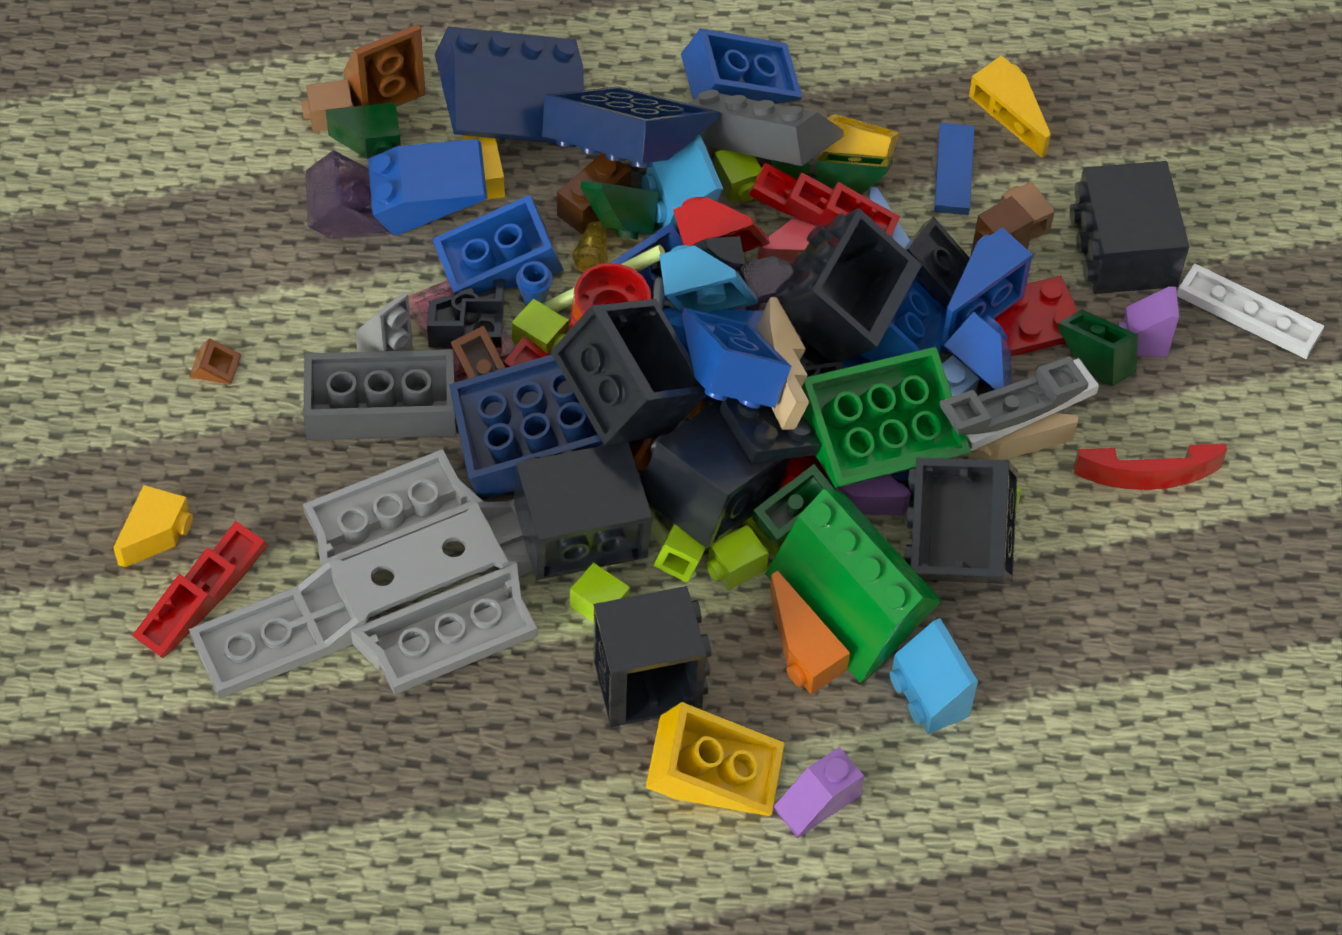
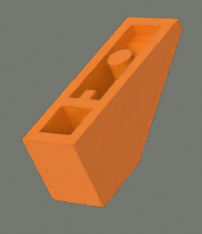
[770,571,850,694]

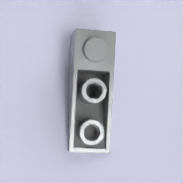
[355,292,413,352]

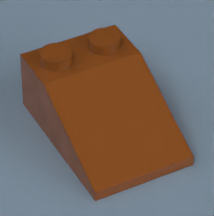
[343,24,426,107]

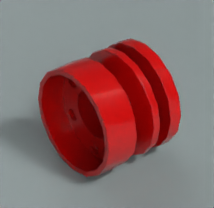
[569,263,651,329]

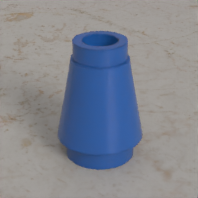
[516,261,552,306]

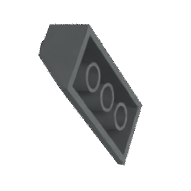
[688,90,844,166]
[303,349,456,440]

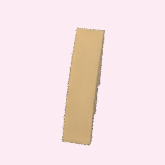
[757,297,809,430]

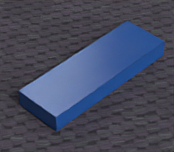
[934,123,974,215]

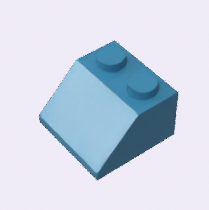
[641,135,723,236]
[659,245,758,313]
[890,618,978,734]

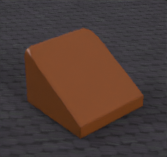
[189,338,241,385]

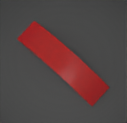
[1073,444,1227,490]

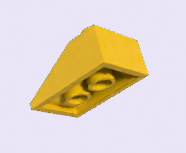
[645,702,785,816]

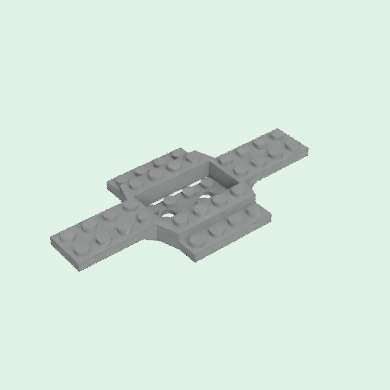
[189,449,538,699]

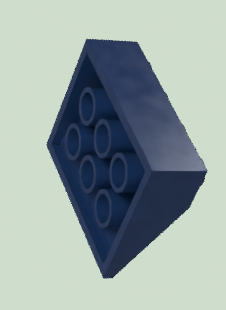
[434,26,584,143]
[542,86,720,168]
[449,355,603,500]

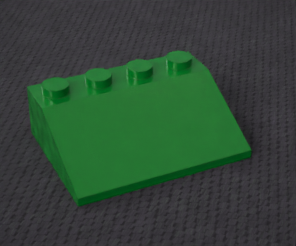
[801,347,971,488]
[765,488,941,683]

